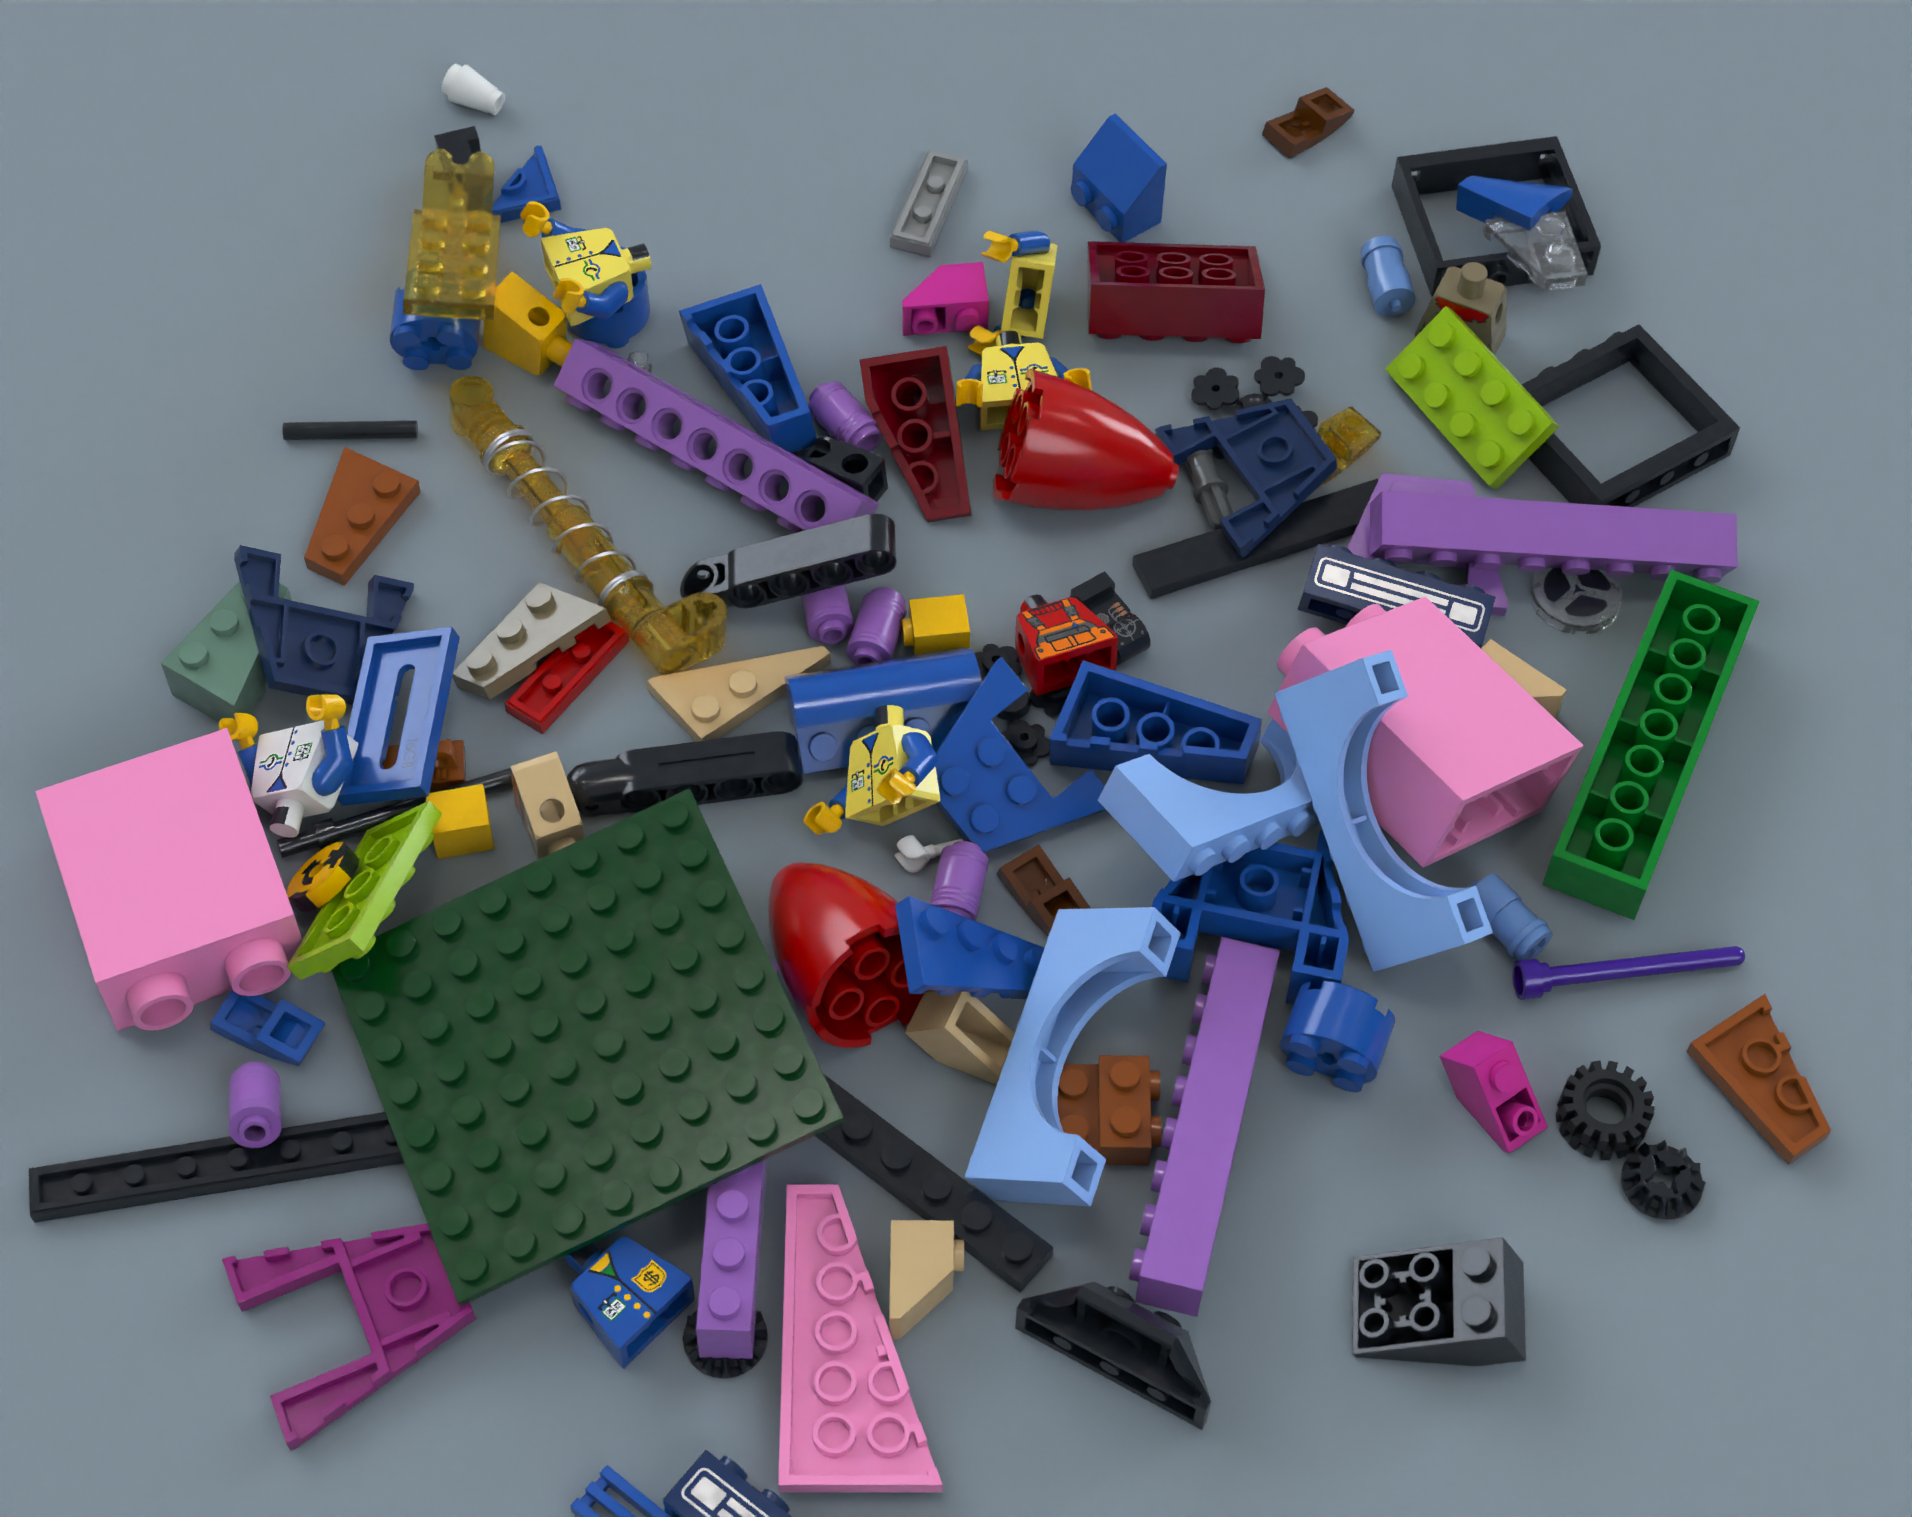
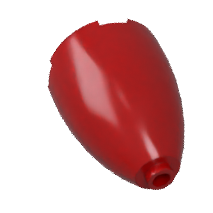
[993,369,1179,511]
[768,862,935,1048]

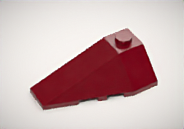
[860,346,972,522]

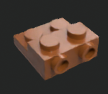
[1057,1055,1161,1166]

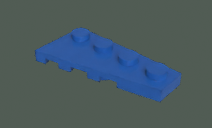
[895,896,1044,999]

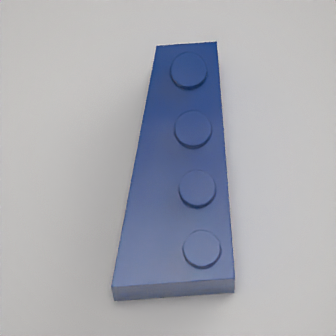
[679,284,817,453]
[1049,660,1262,784]

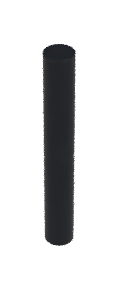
[282,420,418,440]

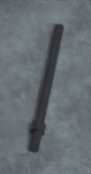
[277,768,513,858]

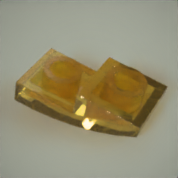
[1317,406,1382,489]

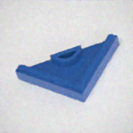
[483,145,561,226]

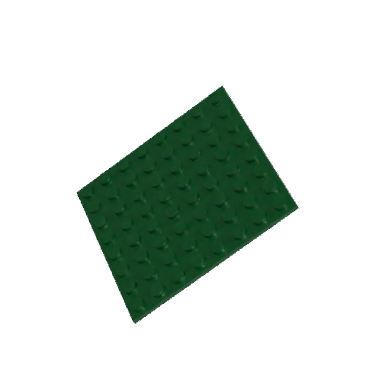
[331,788,845,1306]

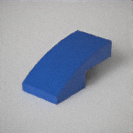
[210,989,325,1066]

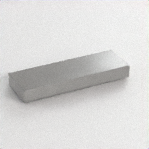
[890,150,968,257]

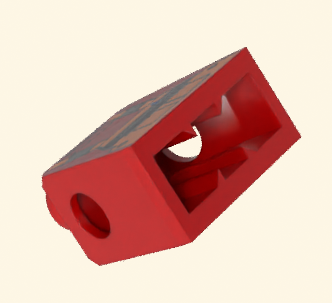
[1015,595,1118,696]

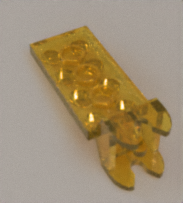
[403,149,501,321]

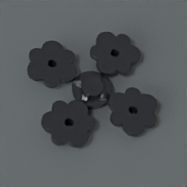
[1191,356,1318,459]
[974,644,1072,766]

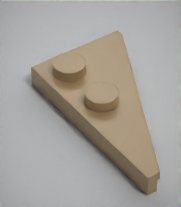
[647,646,831,742]

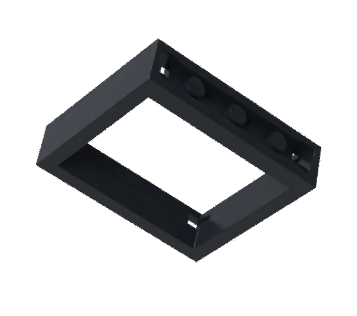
[1392,136,1601,297]
[1521,324,1740,507]

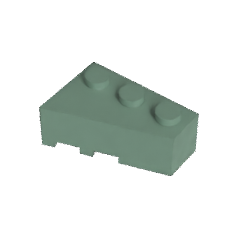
[161,581,292,722]

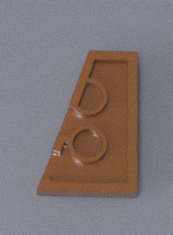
[304,447,421,586]
[1687,994,1831,1165]

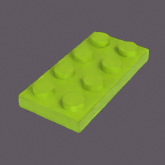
[1385,306,1560,490]
[287,801,442,980]

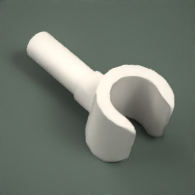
[894,835,963,873]

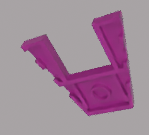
[222,1223,476,1451]

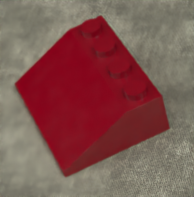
[1087,241,1265,343]

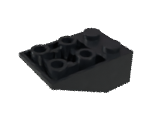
[1353,1237,1526,1366]

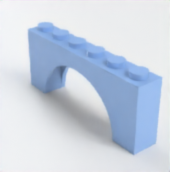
[1274,650,1493,972]
[1098,718,1320,882]
[964,907,1180,1207]

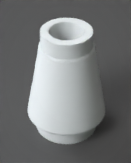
[441,64,506,115]

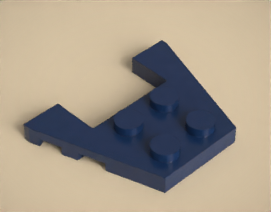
[1155,399,1337,558]
[234,545,414,705]

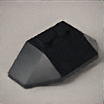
[1015,1281,1211,1430]

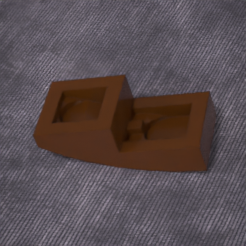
[1262,87,1354,158]
[997,844,1091,936]

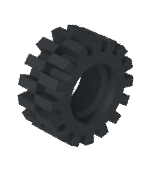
[1556,1060,1655,1161]

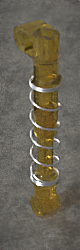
[449,376,727,675]

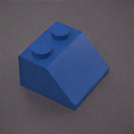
[1070,113,1167,242]

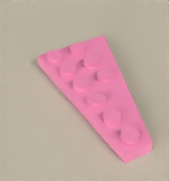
[778,1184,943,1493]

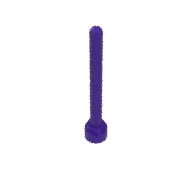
[1512,946,1745,1000]

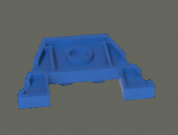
[935,657,1106,853]

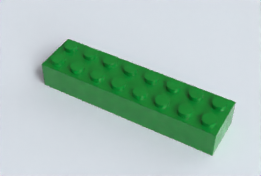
[1542,569,1760,920]

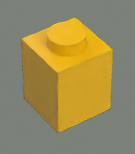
[901,594,970,656]
[426,784,495,859]

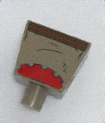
[1415,262,1507,355]

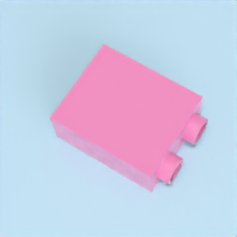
[1267,597,1584,868]
[35,728,302,1031]

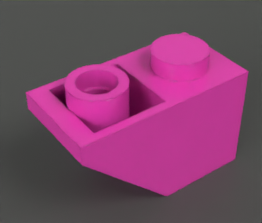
[902,262,989,336]
[1439,1031,1548,1154]

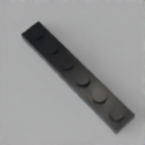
[815,1074,1053,1292]

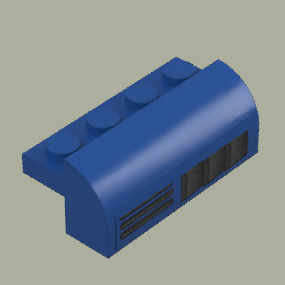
[784,648,982,774]

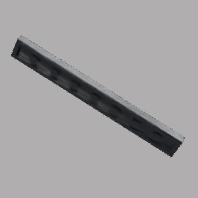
[29,1112,404,1223]

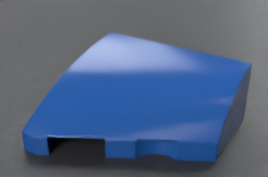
[1456,176,1573,231]

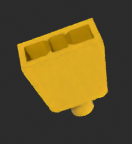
[483,272,573,376]

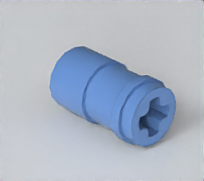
[1360,235,1416,317]
[1469,873,1553,960]

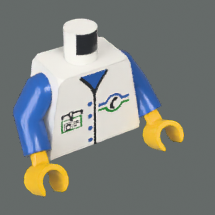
[219,694,359,838]

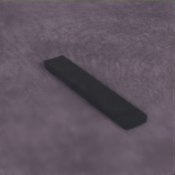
[1132,478,1379,599]

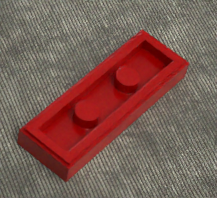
[504,621,630,734]

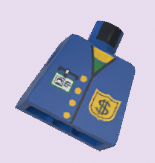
[565,1236,695,1369]

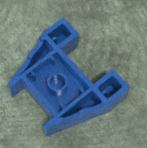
[1152,830,1349,1005]

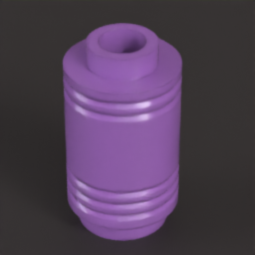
[808,381,882,452]
[801,585,854,645]
[846,587,907,665]
[930,841,989,921]
[228,1062,281,1148]

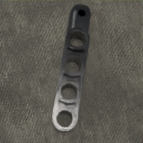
[680,513,897,612]
[566,731,803,816]

